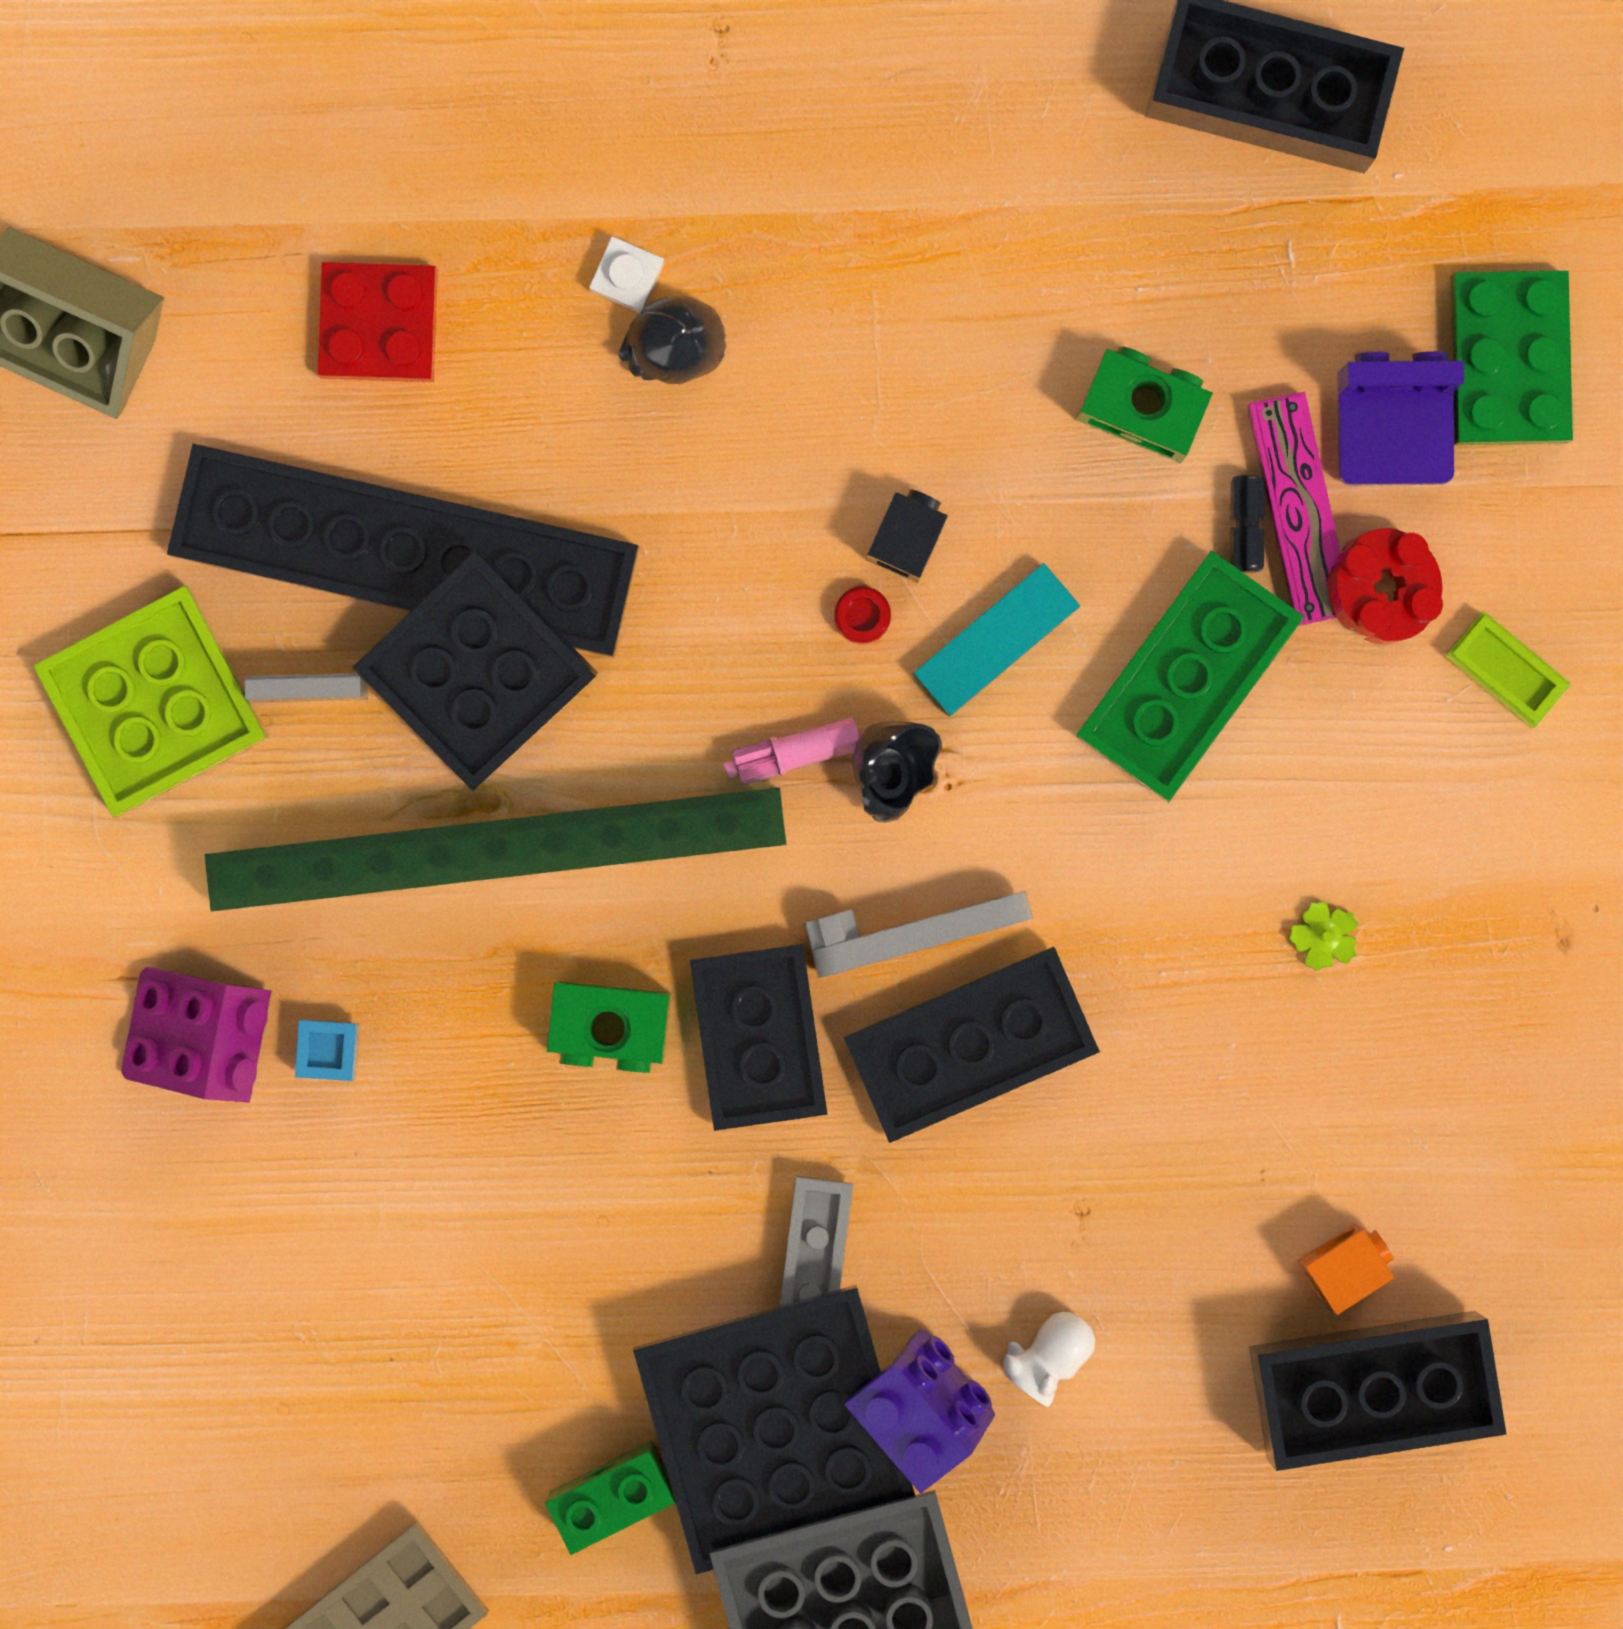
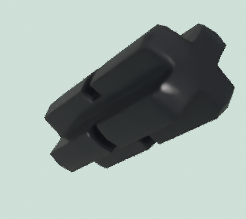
[1230,475,1265,573]

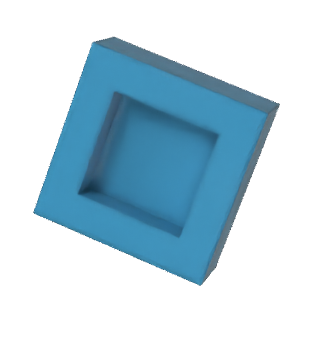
[295,1019,359,1081]

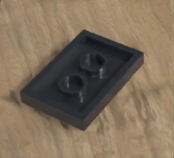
[690,944,828,1131]

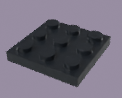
[352,548,598,791]

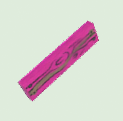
[1247,392,1341,626]

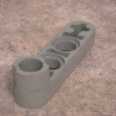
[803,891,1033,978]

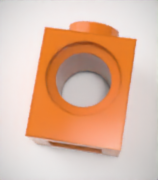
[1297,1224,1395,1315]

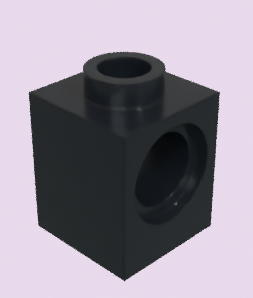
[866,489,948,583]

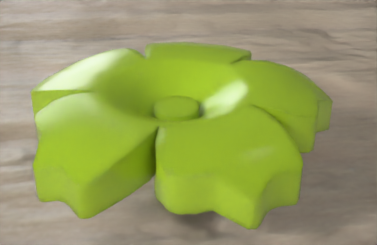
[1289,901,1358,971]

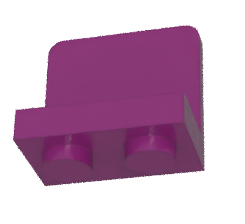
[121,967,272,1103]

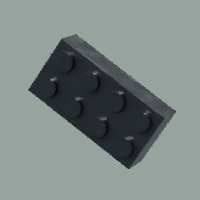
[1145,0,1404,174]
[1249,1311,1507,1471]

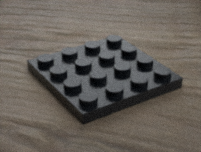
[633,1284,915,1575]

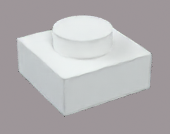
[589,236,665,313]

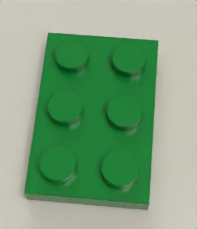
[1451,270,1573,446]

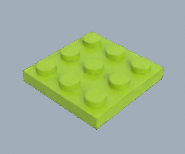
[33,585,268,818]

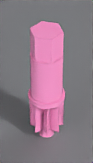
[724,717,860,785]

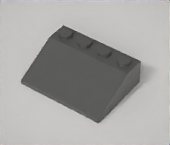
[710,1490,973,1629]

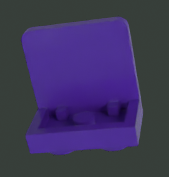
[1337,351,1464,486]
[844,1329,995,1494]

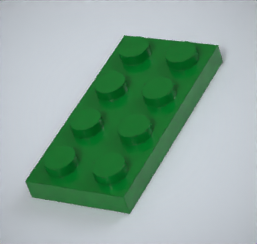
[1076,550,1305,803]

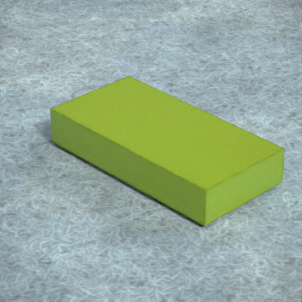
[1444,611,1571,728]

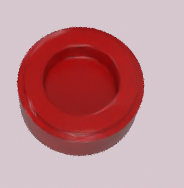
[834,586,891,645]

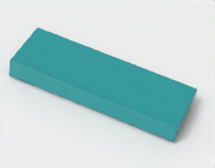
[913,563,1080,717]

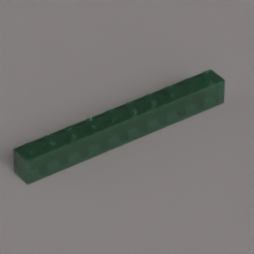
[204,787,787,912]

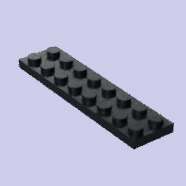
[167,443,639,658]

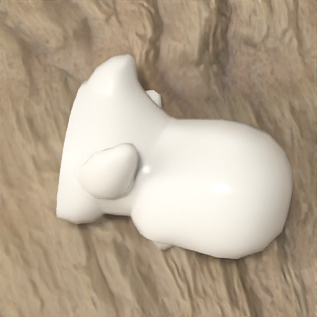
[1003,1311,1096,1407]

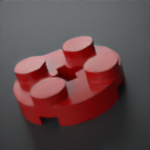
[1328,528,1443,644]

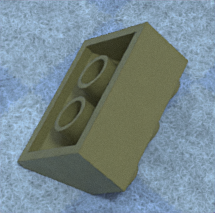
[0,227,164,419]

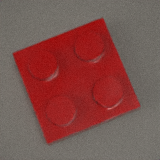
[318,262,438,382]

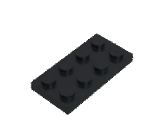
[844,946,1100,1143]

